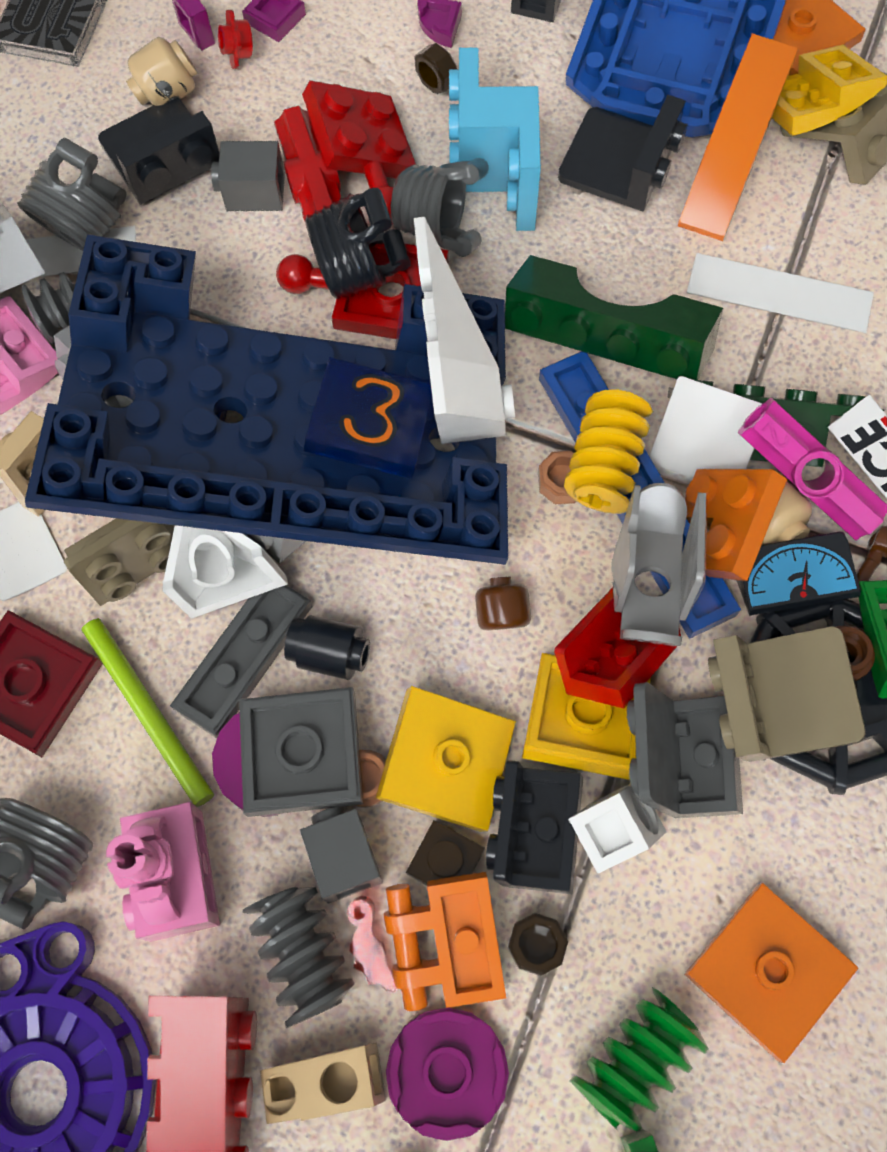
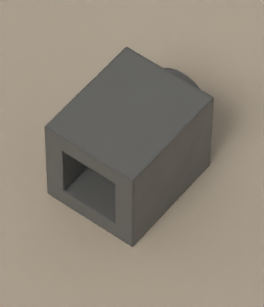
[211,141,285,211]
[300,807,383,904]

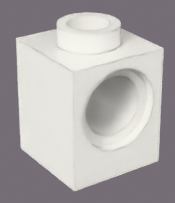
[569,783,667,873]

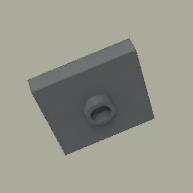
[239,687,363,817]

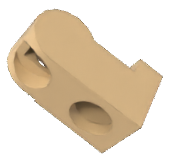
[260,1043,386,1124]

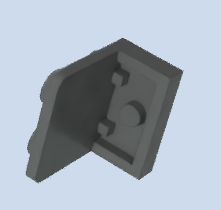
[627,682,743,818]

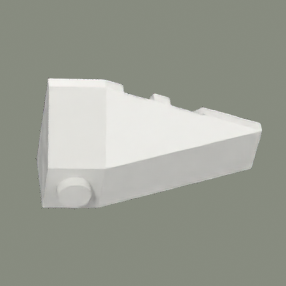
[414,217,515,444]

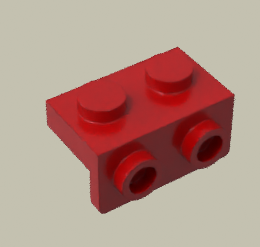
[555,587,681,709]

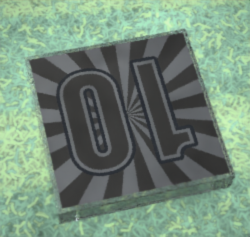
[0,0,107,67]

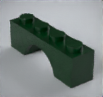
[505,255,723,381]

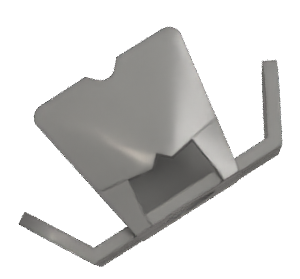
[611,483,707,646]

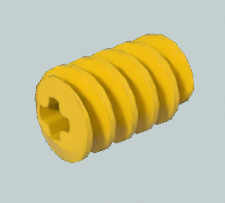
[564,389,653,514]

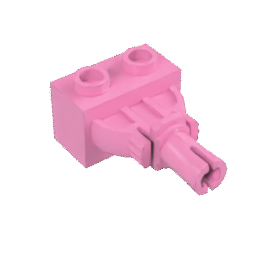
[106,802,220,942]

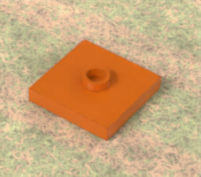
[774,0,866,76]
[684,883,859,1063]

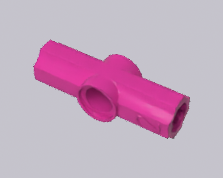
[738,398,887,541]

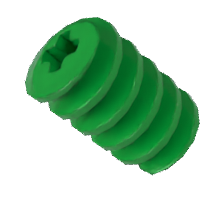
[569,987,709,1132]

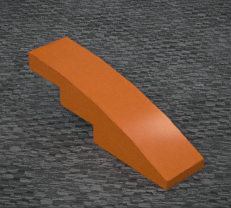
[678,33,798,241]

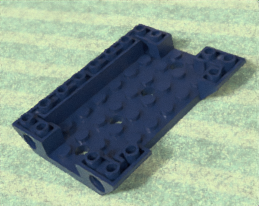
[25,234,508,565]

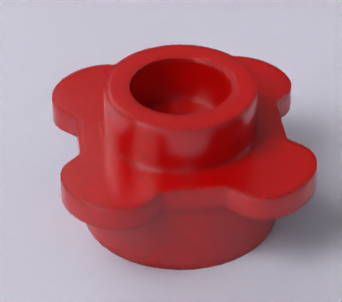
[218,10,253,69]

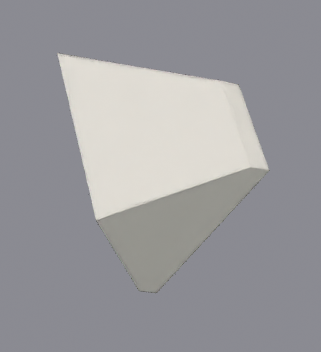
[163,525,288,619]

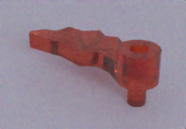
[346,896,398,993]

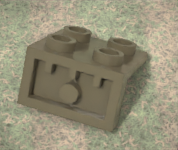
[64,518,175,606]

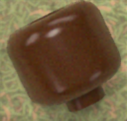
[475,577,531,631]

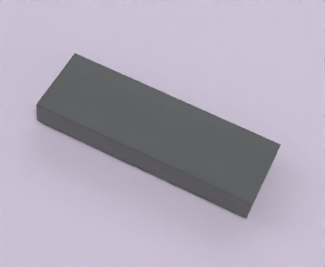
[170,585,313,738]

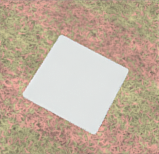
[649,376,762,478]

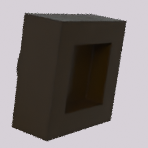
[406,820,485,886]

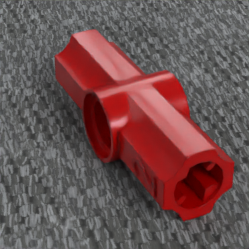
[274,106,341,235]

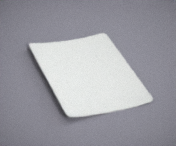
[0,502,67,601]

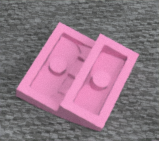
[0,296,58,415]

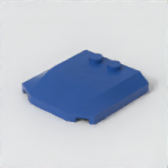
[566,0,787,138]

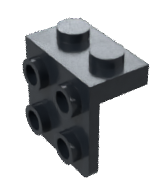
[558,95,688,212]
[98,97,220,205]

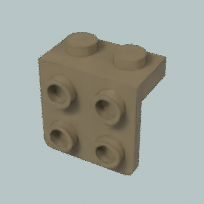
[780,73,887,185]
[708,626,866,762]

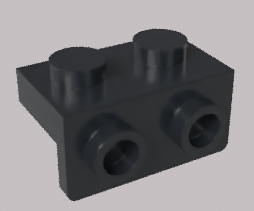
[486,761,583,895]

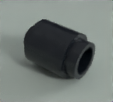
[284,615,370,680]

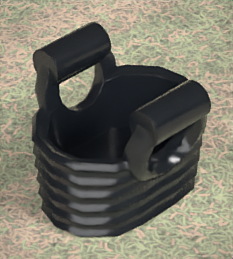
[305,188,411,300]

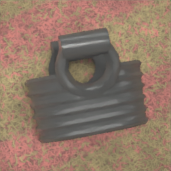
[17,138,126,251]
[391,158,489,257]
[0,798,93,929]

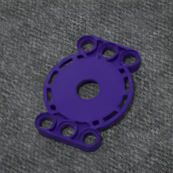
[0,921,156,1152]

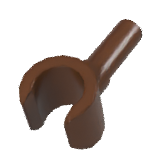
[856,526,887,582]

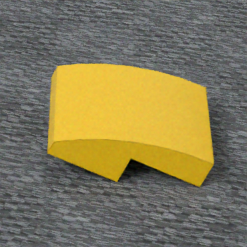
[772,45,887,136]

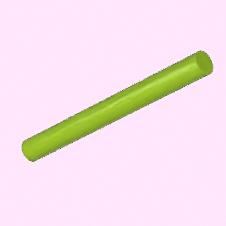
[81,618,215,807]

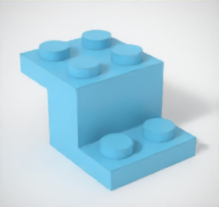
[449,48,541,231]

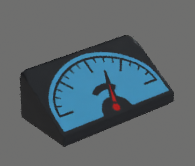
[736,532,861,616]

